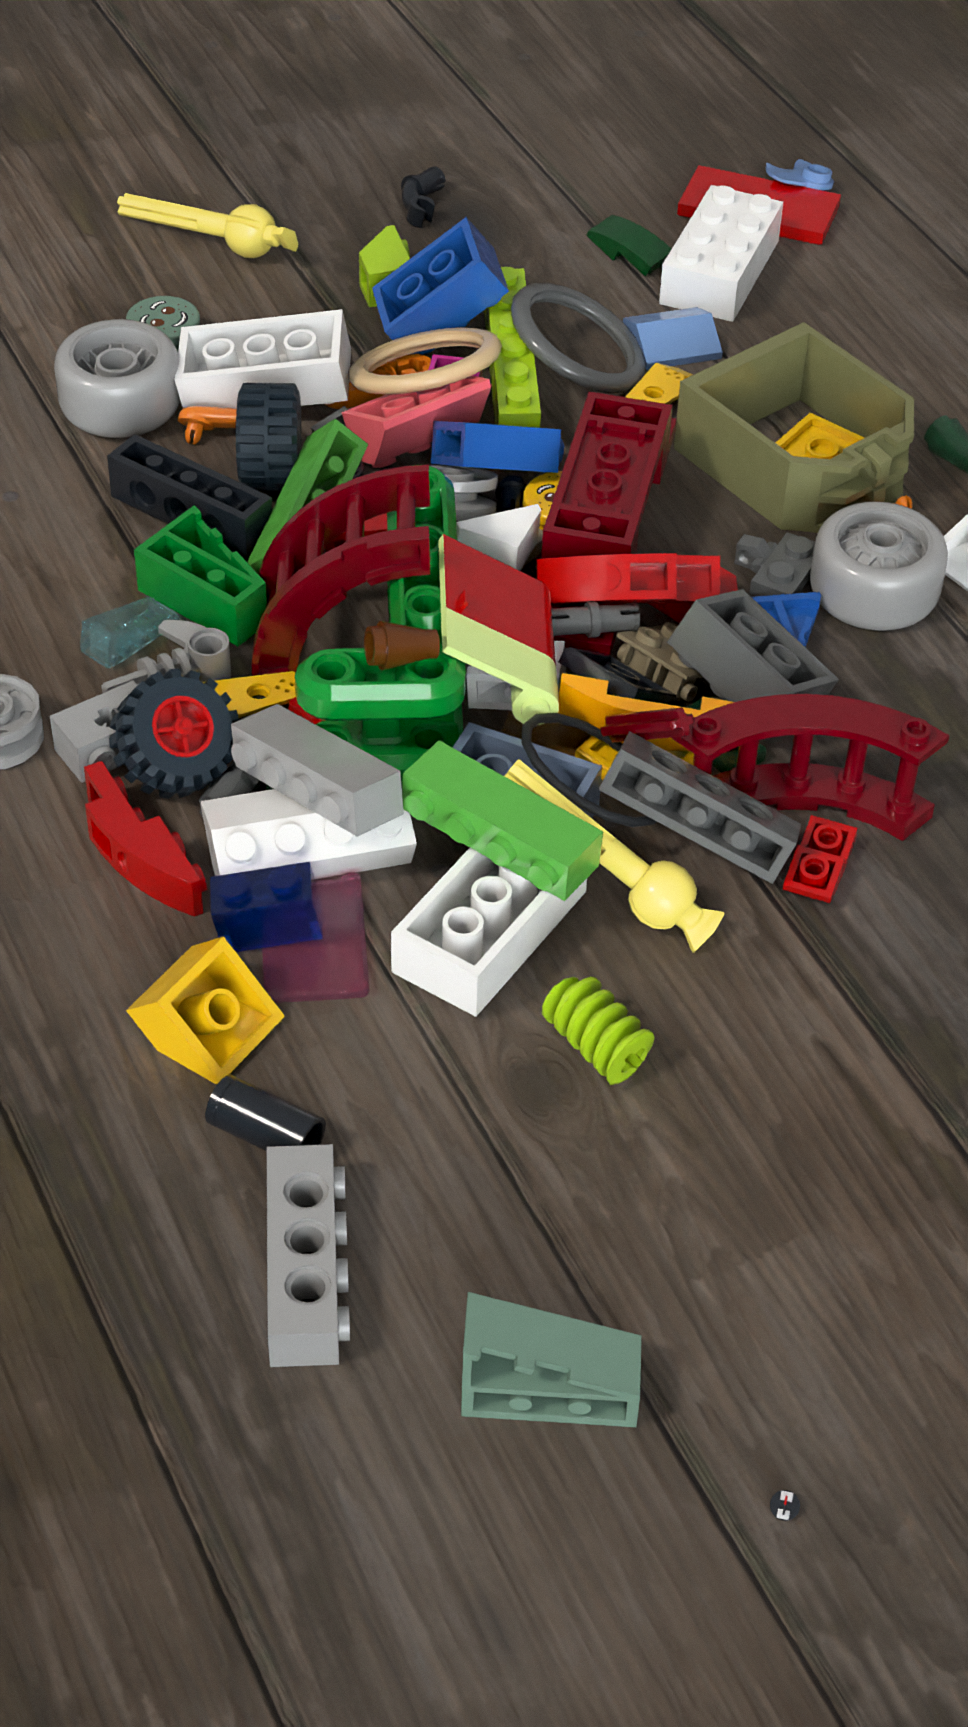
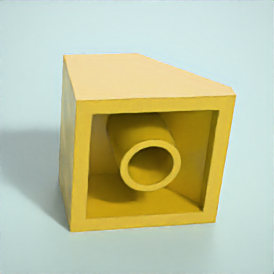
[126,936,285,1084]

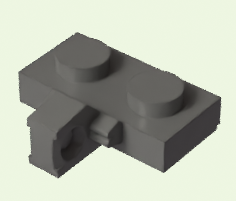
[734,532,815,596]

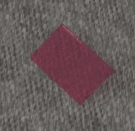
[260,872,370,1003]

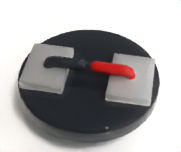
[770,1490,800,1521]

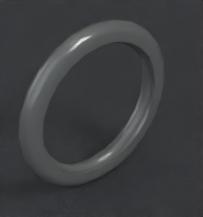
[511,283,646,394]

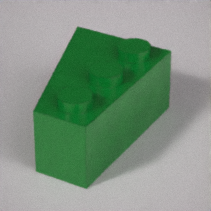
[134,505,267,647]

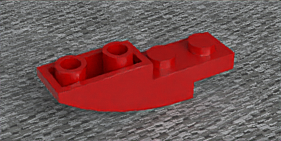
[537,553,720,605]
[84,761,207,917]

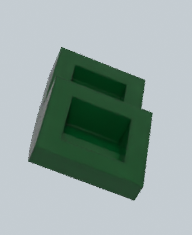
[586,215,672,277]

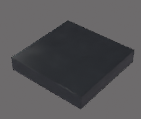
[558,647,678,706]

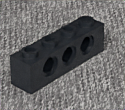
[107,434,272,561]

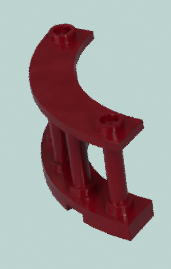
[252,464,430,676]
[672,694,950,841]

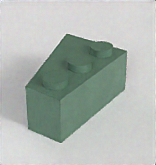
[461,1292,642,1427]

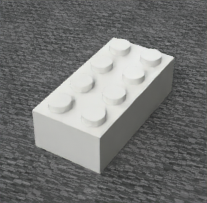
[659,185,783,322]
[174,309,351,409]
[391,848,587,1017]

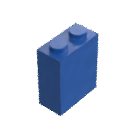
[431,421,564,473]

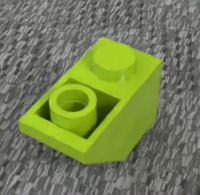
[359,225,410,307]

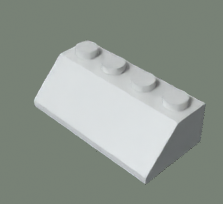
[200,789,417,896]

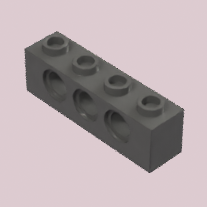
[598,731,801,884]

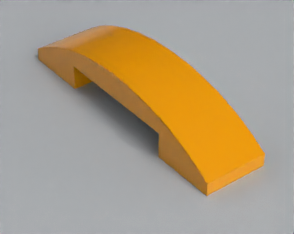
[558,673,733,751]

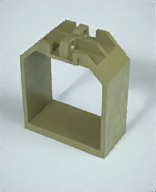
[674,322,914,533]

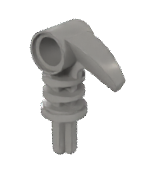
[101,620,231,693]

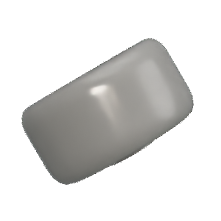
[54,319,180,438]
[810,502,948,631]

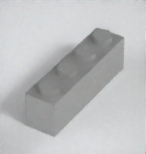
[231,704,404,837]

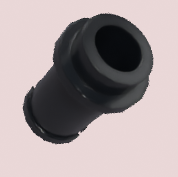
[496,475,527,513]

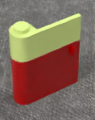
[438,534,559,725]

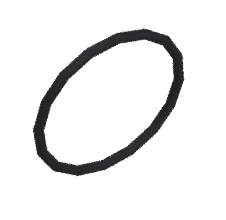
[521,713,657,827]

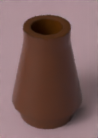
[364,621,440,670]

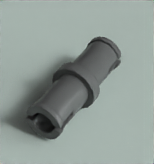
[551,601,640,638]

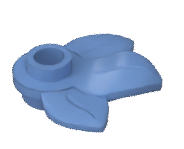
[765,159,834,191]

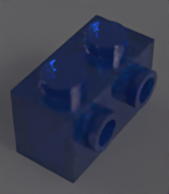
[210,861,323,952]

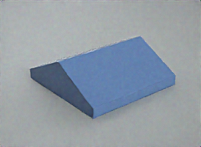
[623,307,723,370]

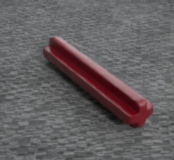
[600,707,695,742]

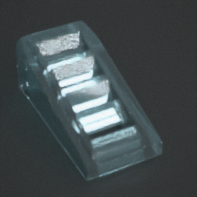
[80,596,180,668]

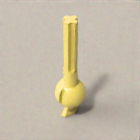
[117,193,298,258]
[504,759,725,953]

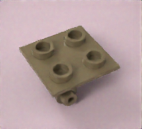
[617,622,703,702]

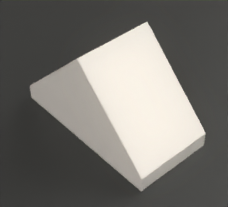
[456,504,541,571]

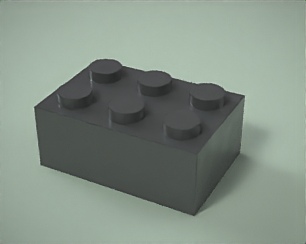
[667,589,839,702]

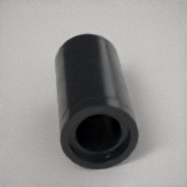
[205,1074,326,1151]

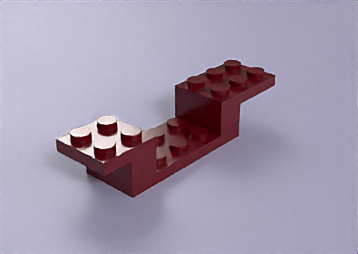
[542,392,677,655]

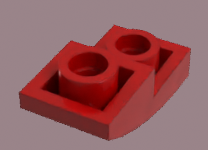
[783,815,858,903]

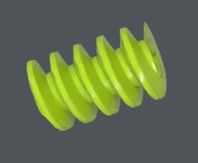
[542,976,655,1085]

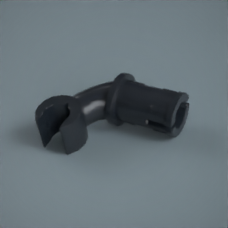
[401,166,446,228]

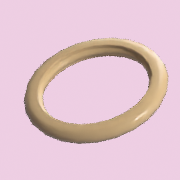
[349,327,502,394]

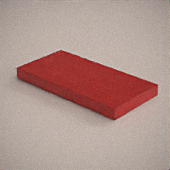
[677,165,841,245]

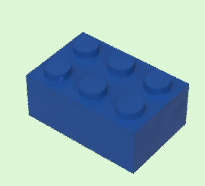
[372,217,509,355]

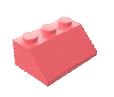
[342,376,491,468]

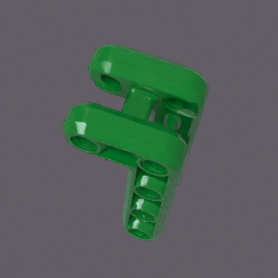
[295,464,466,786]

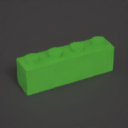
[247,419,368,575]
[402,740,603,901]

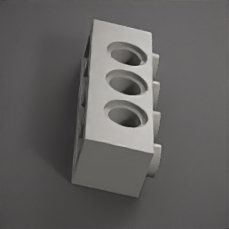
[267,1144,350,1367]

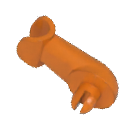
[177,406,237,445]

